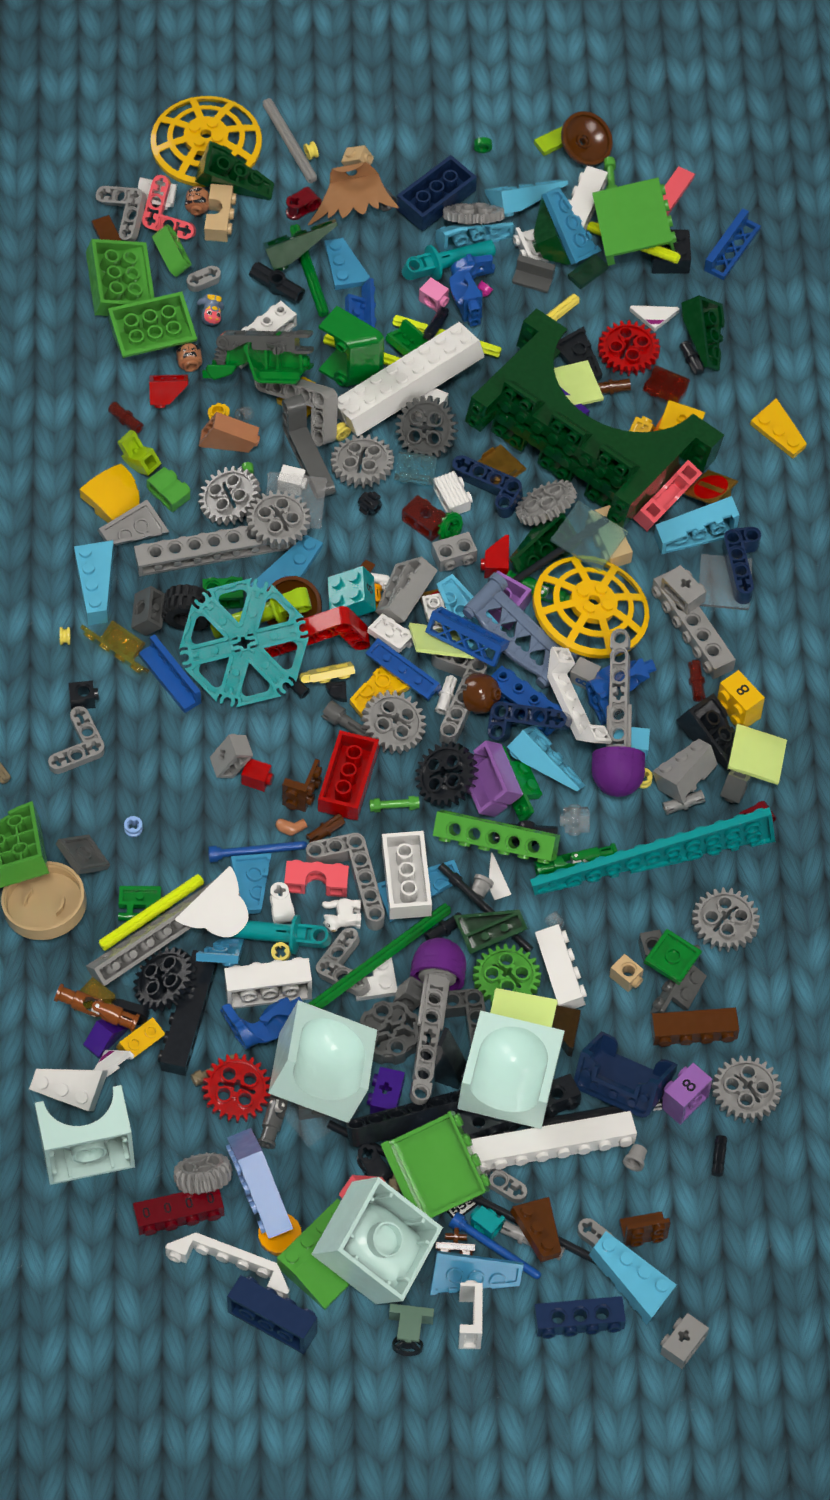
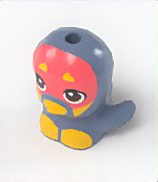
[197,294,224,326]

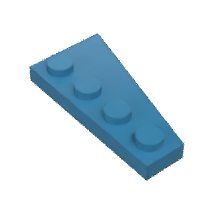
[542,187,602,265]
[250,535,323,591]
[377,860,461,922]
[429,1251,524,1295]

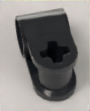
[357,1144,393,1181]

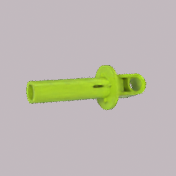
[210,587,312,639]

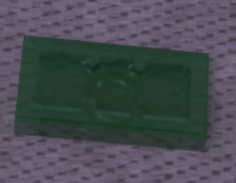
[568,254,608,289]

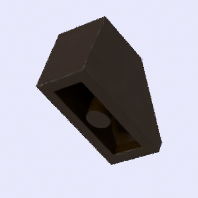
[552,1005,581,1057]

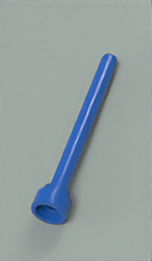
[208,841,308,863]
[449,1212,541,1279]

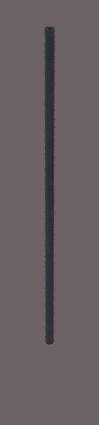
[327,1120,596,1265]

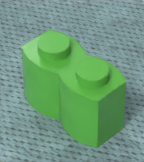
[146,467,191,512]

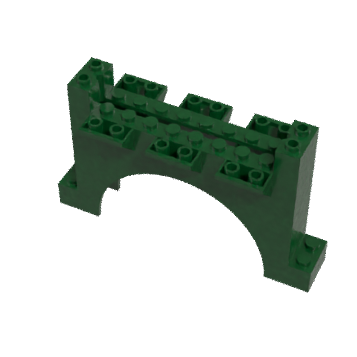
[465,308,724,529]

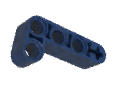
[452,455,523,518]
[722,527,761,604]
[488,702,572,742]

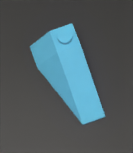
[485,180,568,217]
[435,222,514,252]
[437,574,502,650]
[507,726,585,792]

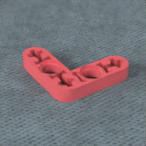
[142,175,196,239]

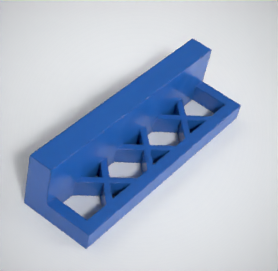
[704,208,761,280]
[425,607,510,667]
[139,634,201,713]
[365,638,442,701]

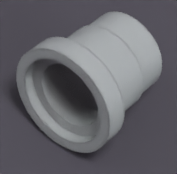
[471,874,494,899]
[623,1144,647,1171]

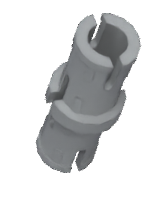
[662,790,705,815]

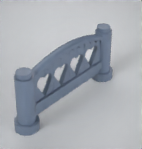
[463,572,581,689]

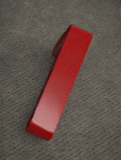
[264,606,370,657]

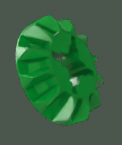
[437,511,463,540]

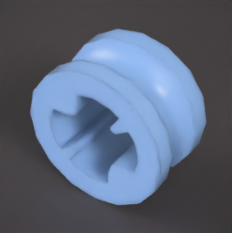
[124,816,143,837]

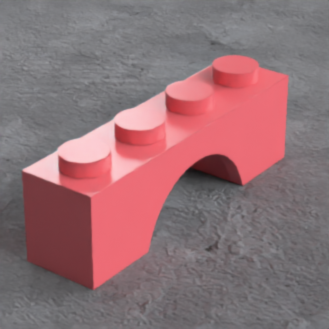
[633,460,702,531]

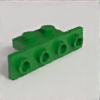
[502,745,543,821]

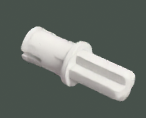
[435,675,457,715]

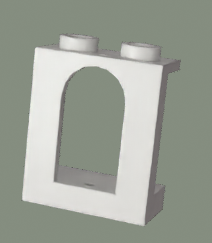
[458,1280,483,1349]

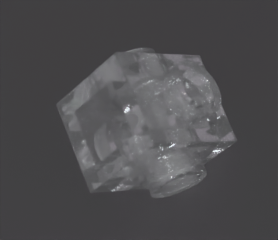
[560,804,590,836]

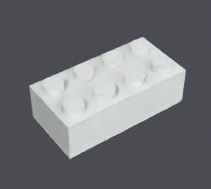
[382,831,432,919]
[224,957,312,1009]

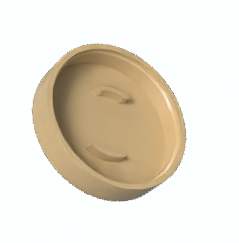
[1,861,87,940]

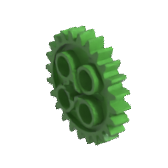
[473,944,541,1006]

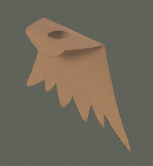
[308,162,399,226]

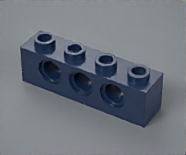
[534,1296,626,1339]

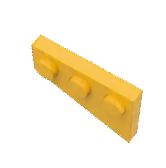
[750,398,807,459]
[350,666,411,718]

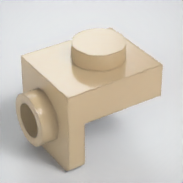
[341,145,373,166]

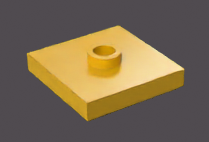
[658,400,705,431]

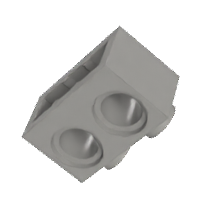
[431,532,477,572]

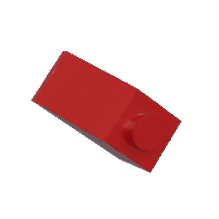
[480,535,509,578]

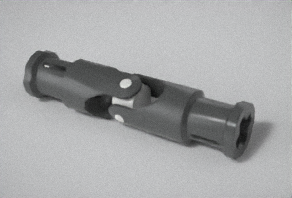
[257,1094,288,1149]

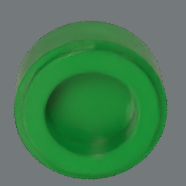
[474,137,492,153]

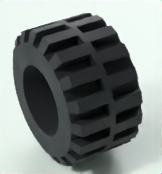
[161,584,212,631]

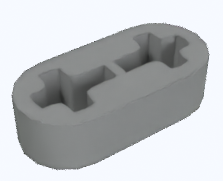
[187,266,221,292]
[577,1218,614,1247]

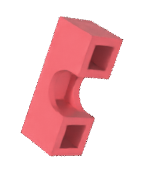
[284,860,349,897]

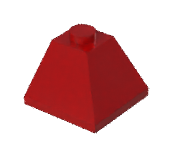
[149,374,188,408]

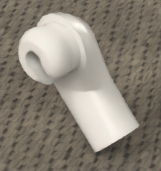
[371,573,390,591]

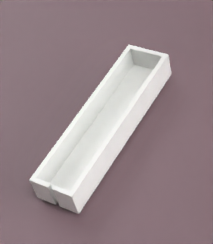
[337,322,485,437]

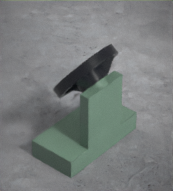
[389,1303,434,1356]

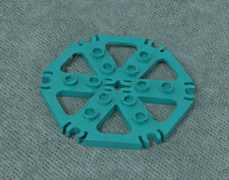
[179,578,309,707]

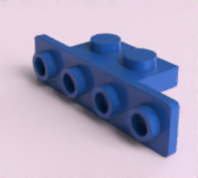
[345,278,376,328]

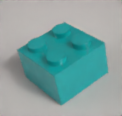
[328,566,376,616]

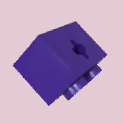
[367,1067,405,1114]

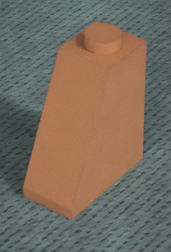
[199,412,260,453]

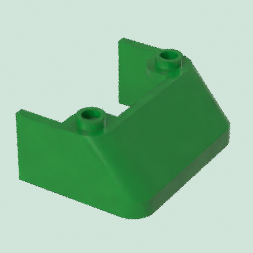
[318,306,384,387]

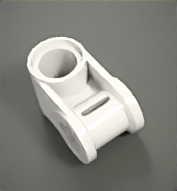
[270,882,295,923]

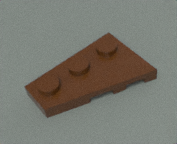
[510,1197,561,1262]

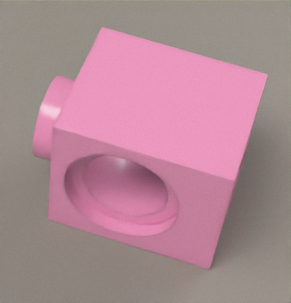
[419,278,449,312]

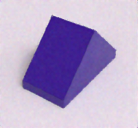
[83,1019,128,1059]

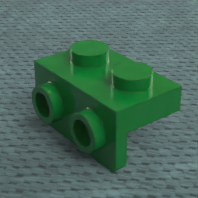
[385,319,429,356]

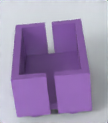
[462,740,523,817]

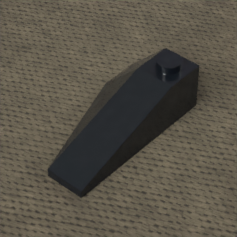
[676,693,735,772]
[435,1027,467,1090]

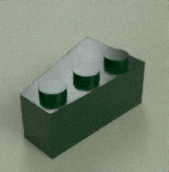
[453,909,530,954]

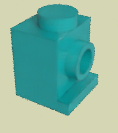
[470,1206,505,1240]

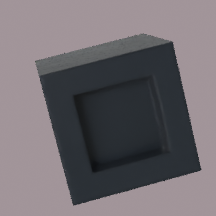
[68,680,99,710]

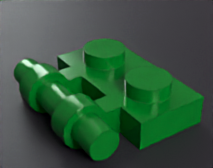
[118,886,161,923]

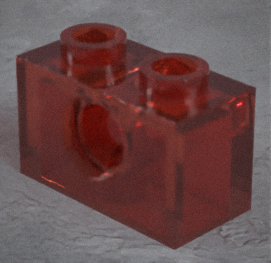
[402,495,445,542]

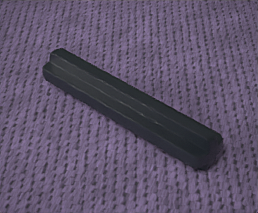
[423,307,449,340]

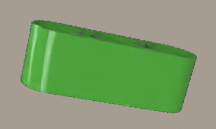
[152,224,192,277]

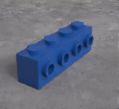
[491,665,563,737]

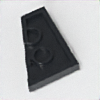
[556,326,602,381]

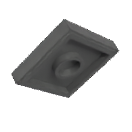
[56,834,110,875]

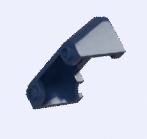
[574,1031,678,1118]

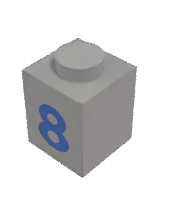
[568,657,601,689]

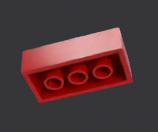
[318,730,379,821]

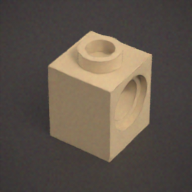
[609,954,644,992]

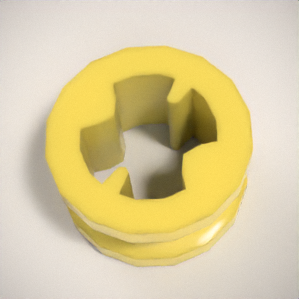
[303,141,319,160]
[336,422,351,441]
[60,627,71,645]
[639,768,653,789]
[271,942,291,961]

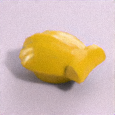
[208,403,230,419]

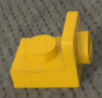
[629,416,655,432]

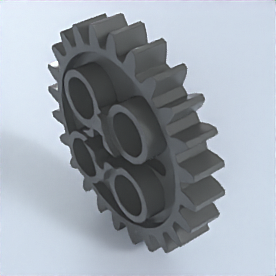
[395,396,458,459]

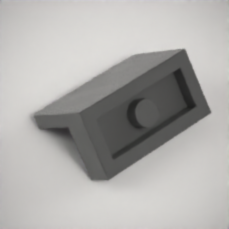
[512,255,555,293]

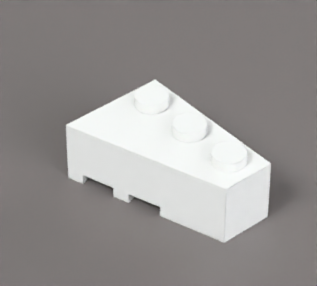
[29,1069,108,1111]

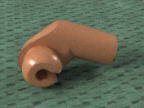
[275,819,308,836]

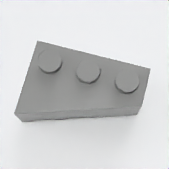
[375,556,438,623]
[652,739,718,804]

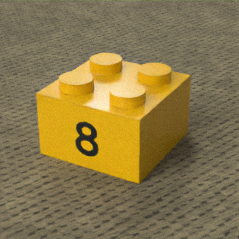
[717,670,765,727]

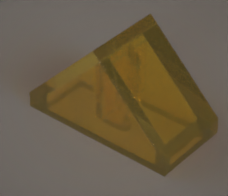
[74,977,116,1010]

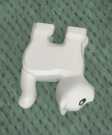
[322,898,361,932]

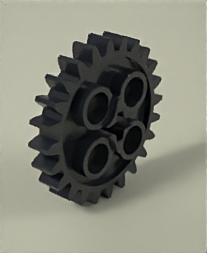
[415,741,479,808]
[133,947,197,1012]

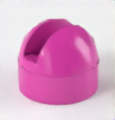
[477,280,493,297]

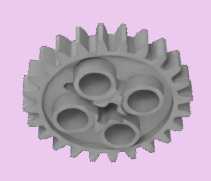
[443,203,504,224]
[331,434,394,488]
[198,466,262,526]
[515,479,577,526]
[247,490,311,549]
[360,690,426,754]
[692,887,760,952]
[712,1056,782,1123]

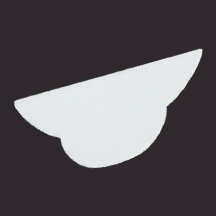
[175,866,248,937]

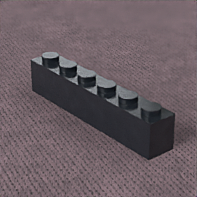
[158,950,218,1076]

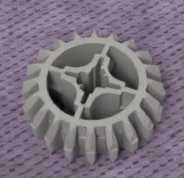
[173,1152,232,1195]

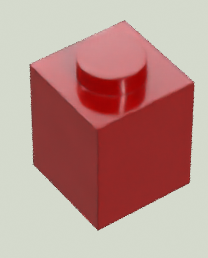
[241,759,274,792]

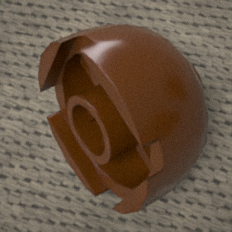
[463,673,501,714]

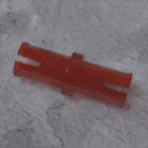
[108,402,144,434]
[688,660,706,702]

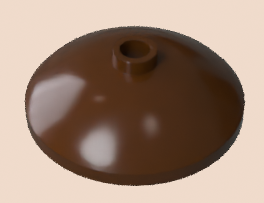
[561,111,613,166]
[267,576,322,626]

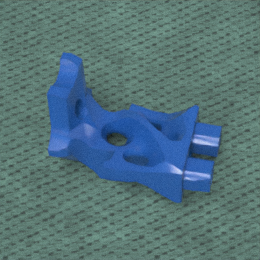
[449,254,495,326]
[586,658,656,725]
[220,997,303,1050]

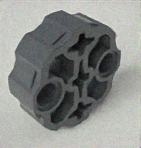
[360,1000,420,1065]

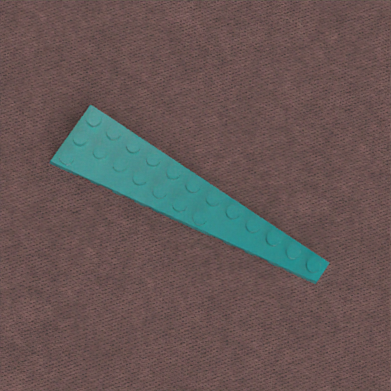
[530,807,776,895]

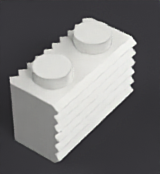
[433,471,473,514]

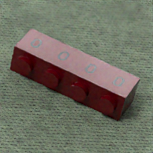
[133,1189,224,1236]

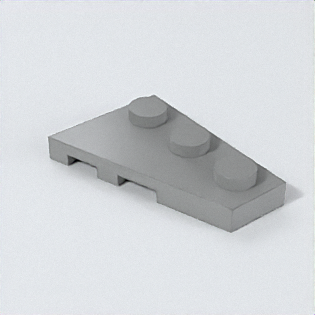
[98,500,169,546]

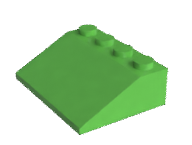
[86,239,155,316]
[108,292,197,358]
[277,1198,350,1310]

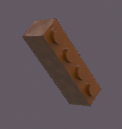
[650,1007,739,1047]

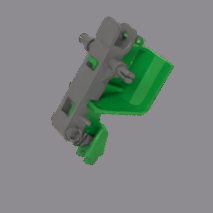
[202,330,314,384]

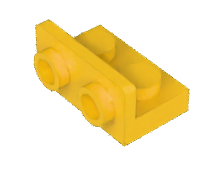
[116,1017,165,1059]

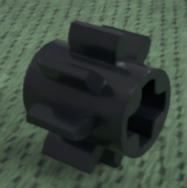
[358,491,382,515]

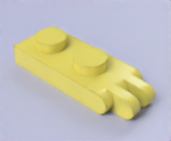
[299,661,355,683]

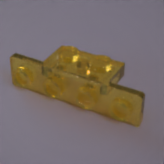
[80,620,149,673]

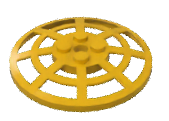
[151,96,262,187]
[533,556,649,659]

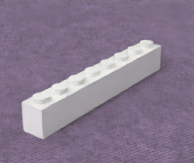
[470,1111,637,1172]

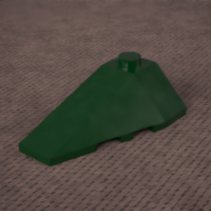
[532,197,571,265]

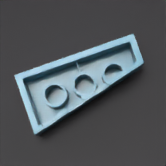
[654,496,740,555]
[74,540,114,626]
[589,1231,677,1325]

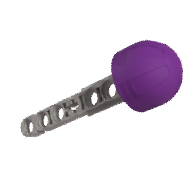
[592,628,645,797]
[410,938,466,1105]

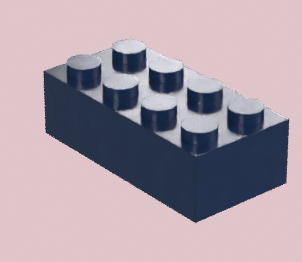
[396,155,477,231]
[227,1275,317,1355]

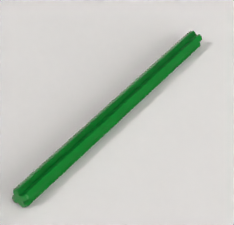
[308,903,451,1009]

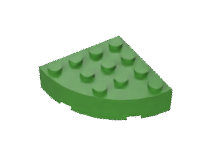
[0,801,49,888]

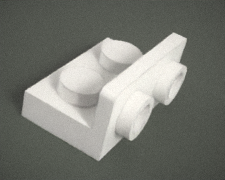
[135,177,177,210]
[513,227,549,262]
[367,613,413,653]

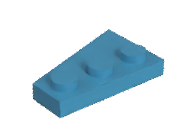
[325,238,370,290]
[230,853,272,914]
[196,937,244,966]

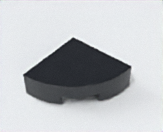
[325,681,347,702]

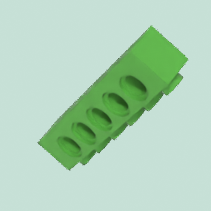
[433,810,560,864]

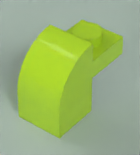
[117,430,162,476]

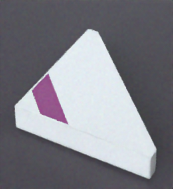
[629,306,679,332]
[94,1050,134,1077]

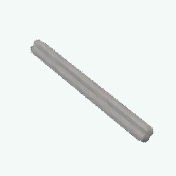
[263,98,317,183]

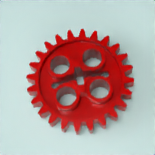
[598,320,660,376]
[202,1053,271,1123]

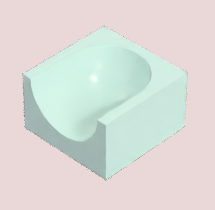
[269,1000,377,1123]
[457,1011,564,1129]
[35,1085,135,1185]
[311,1177,443,1304]

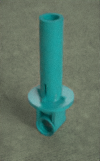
[402,239,496,281]
[231,914,332,954]

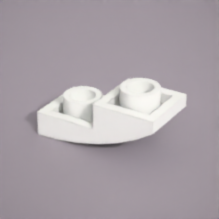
[421,593,449,630]

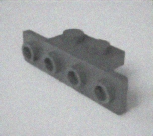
[650,945,707,1015]

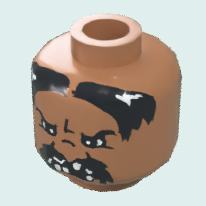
[185,186,209,215]
[176,342,203,372]

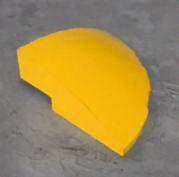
[79,464,140,523]

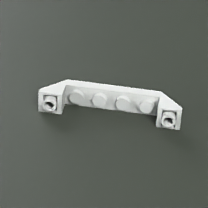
[547,647,612,744]
[165,1233,289,1299]

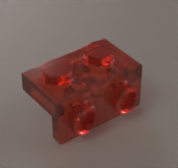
[643,365,690,403]

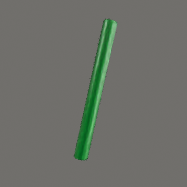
[290,224,329,317]

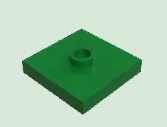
[644,929,702,985]

